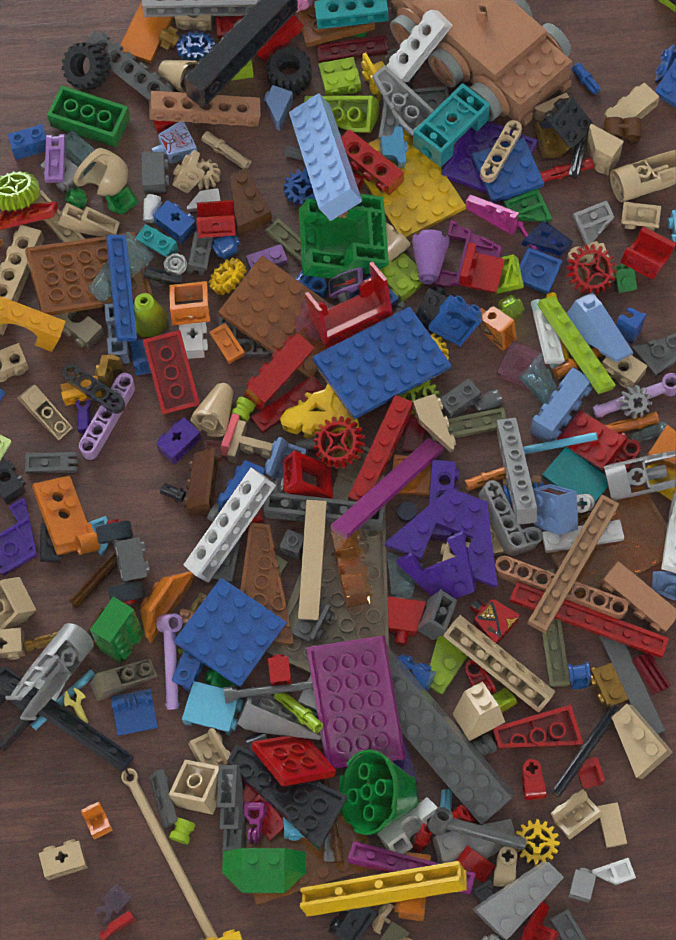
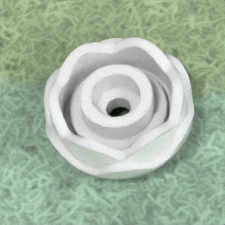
[164,253,187,275]

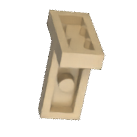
[227,420,273,463]

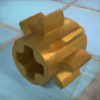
[158,26,179,50]

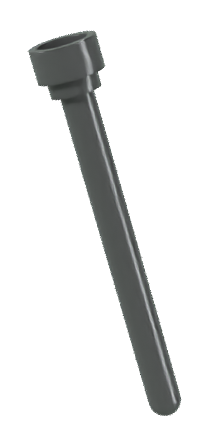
[224,681,313,704]

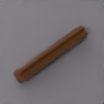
[69,551,117,608]

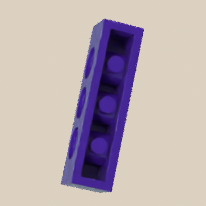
[429,460,459,541]

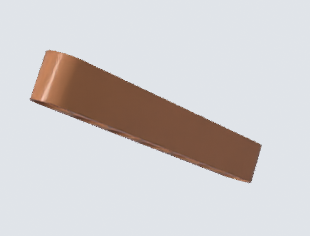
[495,556,628,620]

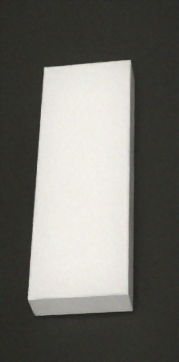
[533,310,565,364]

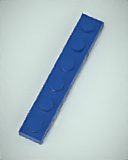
[106,235,137,341]

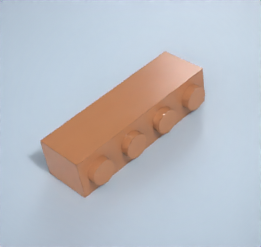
[600,561,676,633]

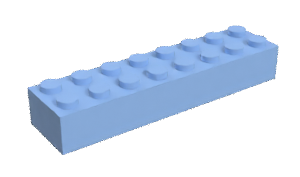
[289,93,362,221]

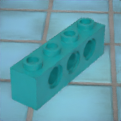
[314,0,389,29]

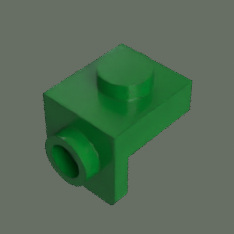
[105,186,139,215]
[614,264,637,293]

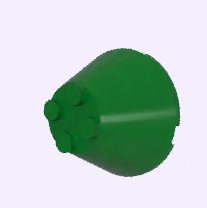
[339,750,419,835]

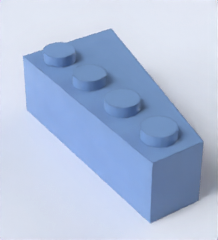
[530,367,593,443]

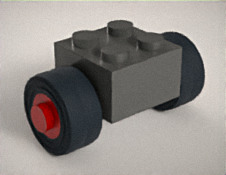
[96,519,150,605]

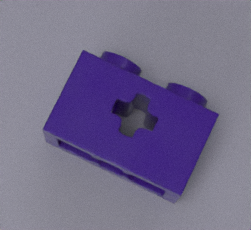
[156,417,202,465]

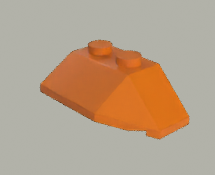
[140,571,195,643]

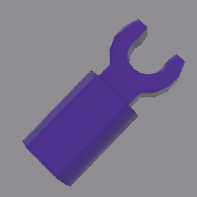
[76,399,91,433]

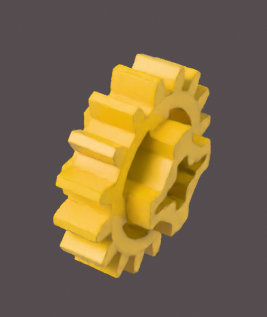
[209,258,247,295]
[515,819,560,866]

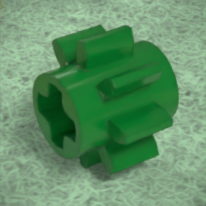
[64,187,87,209]

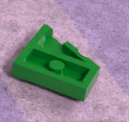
[503,189,552,223]

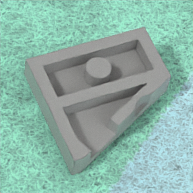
[572,201,614,245]

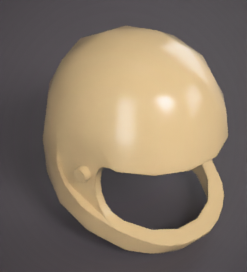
[73,148,128,196]

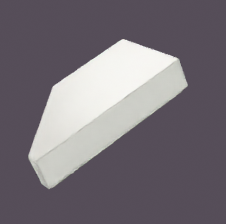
[187,188,220,212]
[592,858,636,885]

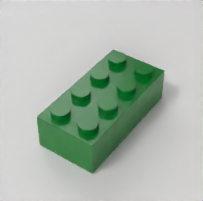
[47,85,131,148]
[90,597,143,665]

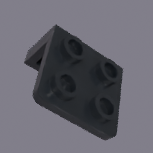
[539,97,593,148]
[416,286,467,335]

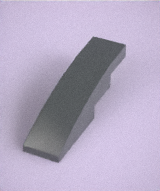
[217,765,245,851]

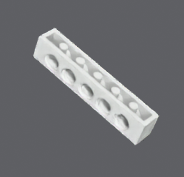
[184,468,276,583]

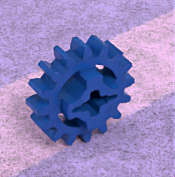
[176,30,215,61]
[283,168,316,206]

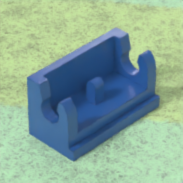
[616,308,646,344]

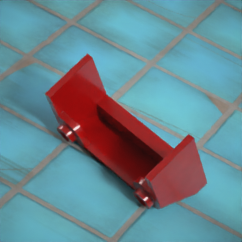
[305,262,393,348]

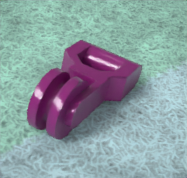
[244,802,267,844]

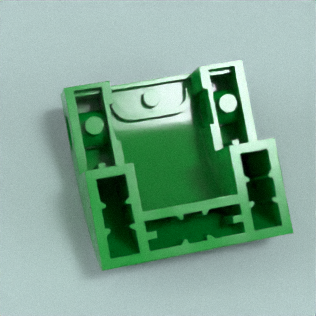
[299,194,389,278]

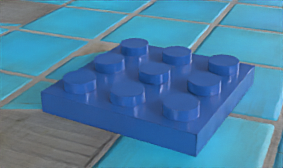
[472,137,544,203]

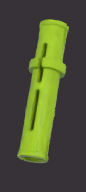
[274,692,324,734]

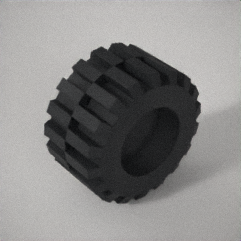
[61,42,111,89]
[266,46,312,96]

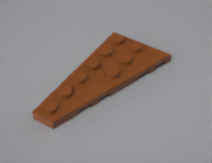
[240,522,294,646]

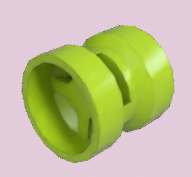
[230,397,256,423]
[169,818,196,845]

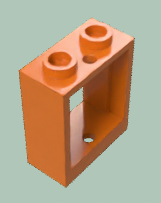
[169,281,210,326]

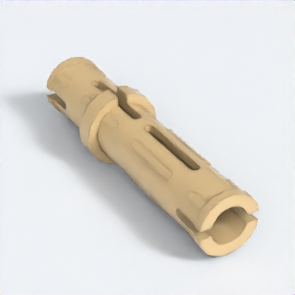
[201,131,251,169]

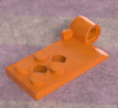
[32,476,101,556]

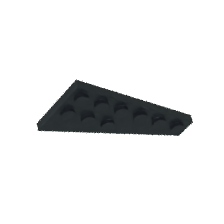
[227,745,348,851]

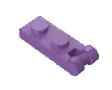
[44,134,66,183]

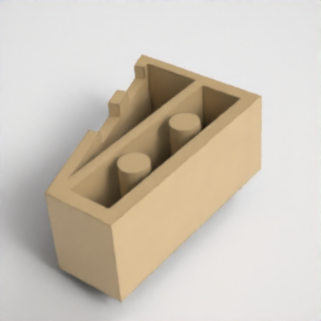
[612,704,673,779]

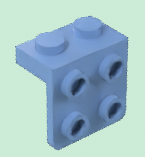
[265,437,308,480]

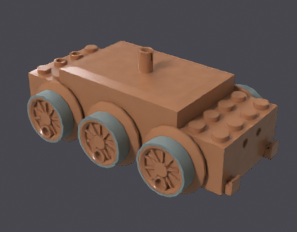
[390,0,572,126]

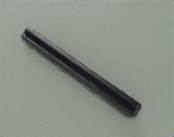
[551,704,620,798]

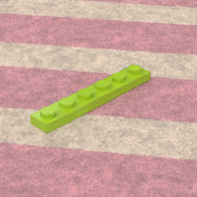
[537,296,616,394]

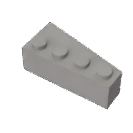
[471,862,564,940]

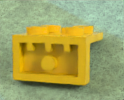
[361,53,385,100]

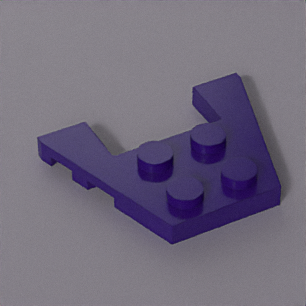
[0,497,38,576]
[396,531,476,599]

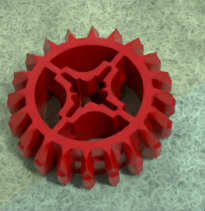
[565,244,617,295]
[313,416,365,469]

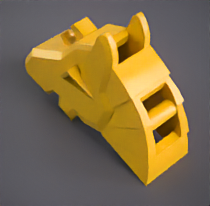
[280,383,359,440]

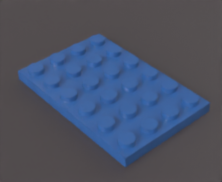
[313,307,451,420]

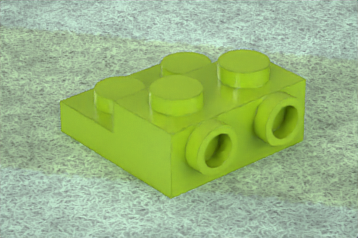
[318,57,361,96]
[380,253,424,302]

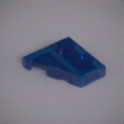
[521,220,573,256]

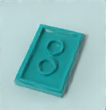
[542,447,608,506]

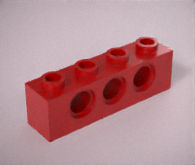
[341,129,404,195]

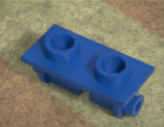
[655,44,676,82]

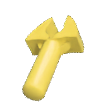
[64,688,89,724]

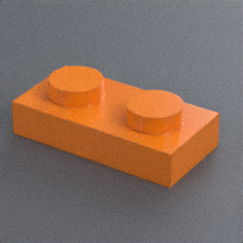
[209,323,245,364]

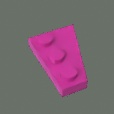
[466,195,519,236]

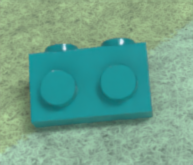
[136,224,178,257]

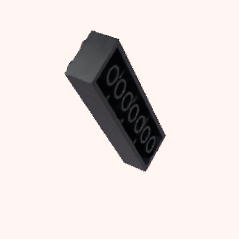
[185,0,298,109]

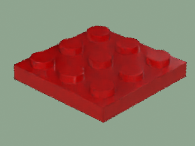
[251,736,336,787]

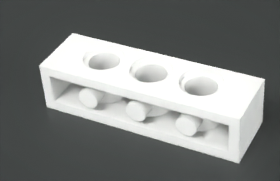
[386,10,453,82]

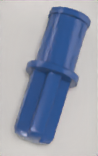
[572,62,601,95]

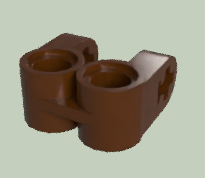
[602,117,641,143]

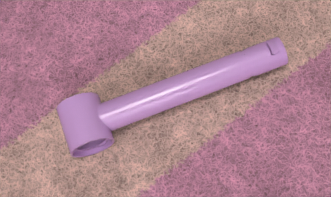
[592,373,676,418]
[156,614,183,710]

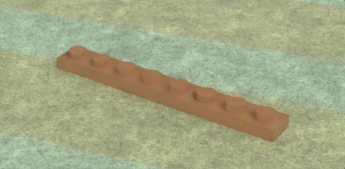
[528,495,619,634]

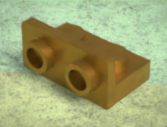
[589,663,628,710]

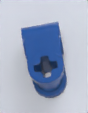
[295,268,327,299]
[568,662,591,689]

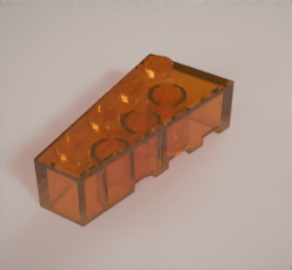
[330,528,373,608]

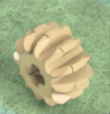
[195,158,221,190]

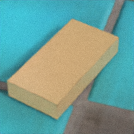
[597,802,627,848]

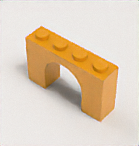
[0,296,66,352]

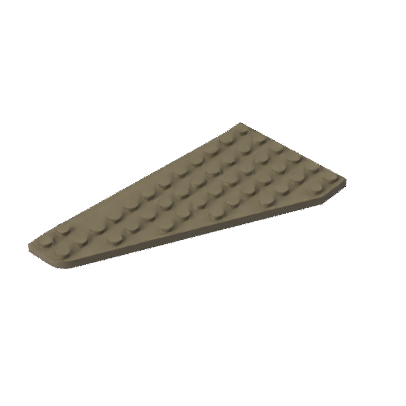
[267,446,389,674]

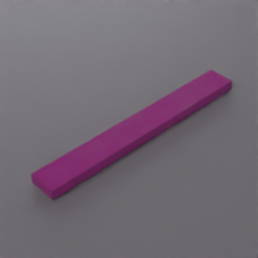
[331,438,444,539]

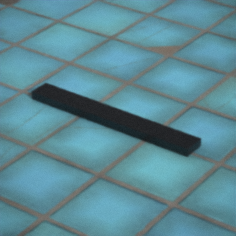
[0,665,135,772]

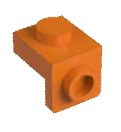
[81,802,113,840]

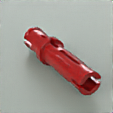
[539,157,594,182]

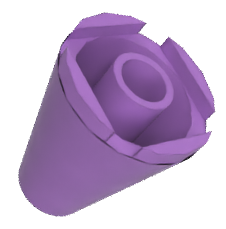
[412,230,450,284]

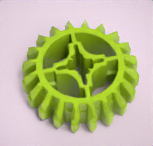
[0,171,40,212]

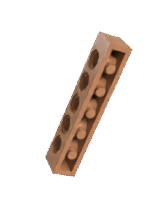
[149,91,261,127]

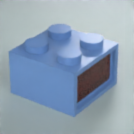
[533,484,578,535]

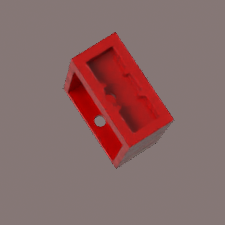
[282,450,333,499]

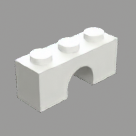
[377,797,438,854]

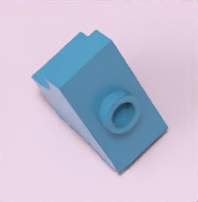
[380,126,408,168]

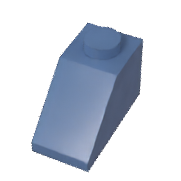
[264,85,293,131]

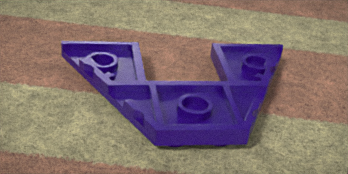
[385,488,497,588]

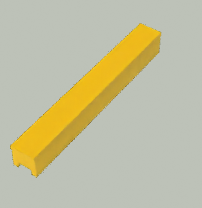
[300,861,467,917]

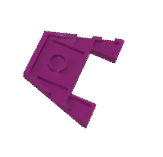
[435,220,502,287]

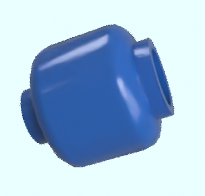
[211,235,240,260]

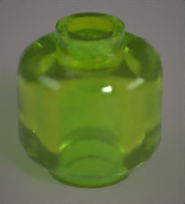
[498,295,526,321]

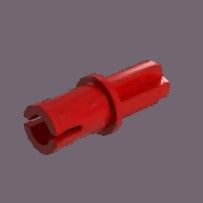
[412,823,433,854]

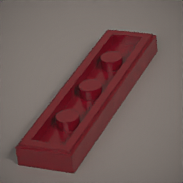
[316,35,389,63]

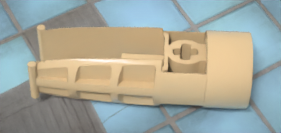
[610,150,676,203]

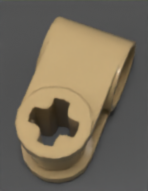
[493,846,517,887]

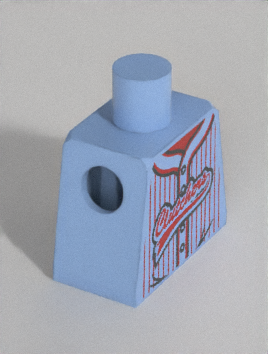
[151,122,197,164]

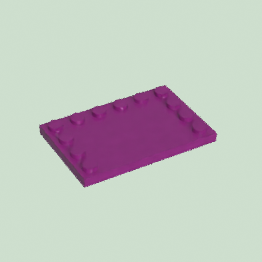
[307,635,406,768]

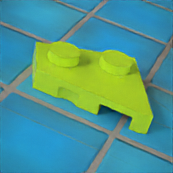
[496,255,524,294]

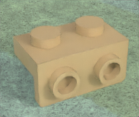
[172,150,205,193]
[621,202,661,231]
[188,728,231,766]
[551,789,602,840]

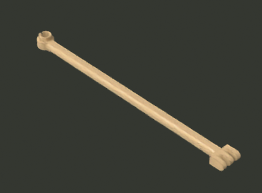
[121,768,218,939]

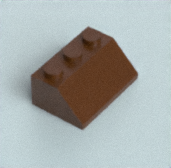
[184,448,218,517]

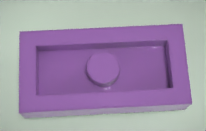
[246,244,288,269]

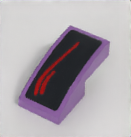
[329,268,363,299]

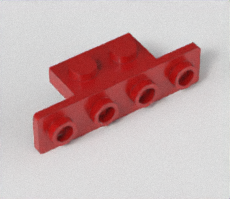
[521,901,559,940]

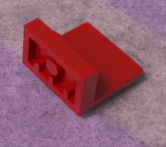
[460,242,505,293]

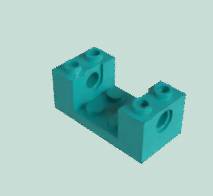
[413,83,490,167]

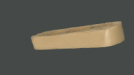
[480,120,522,183]

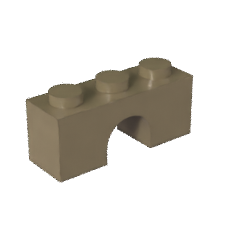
[51,312,104,350]

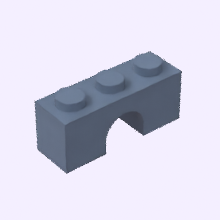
[105,303,130,364]

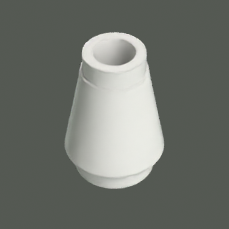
[143,194,162,223]

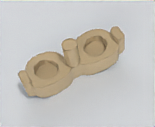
[372,903,395,935]

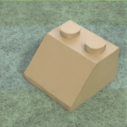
[586,124,623,176]
[0,577,36,630]
[453,682,505,741]
[169,760,219,815]

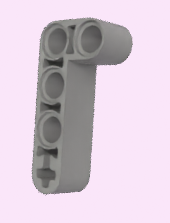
[479,480,543,556]

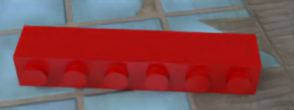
[348,395,413,502]

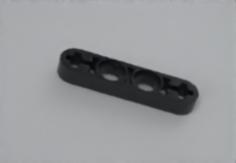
[62,364,125,414]

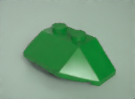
[222,848,306,894]

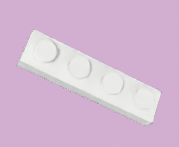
[542,520,624,553]

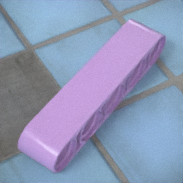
[79,373,135,460]

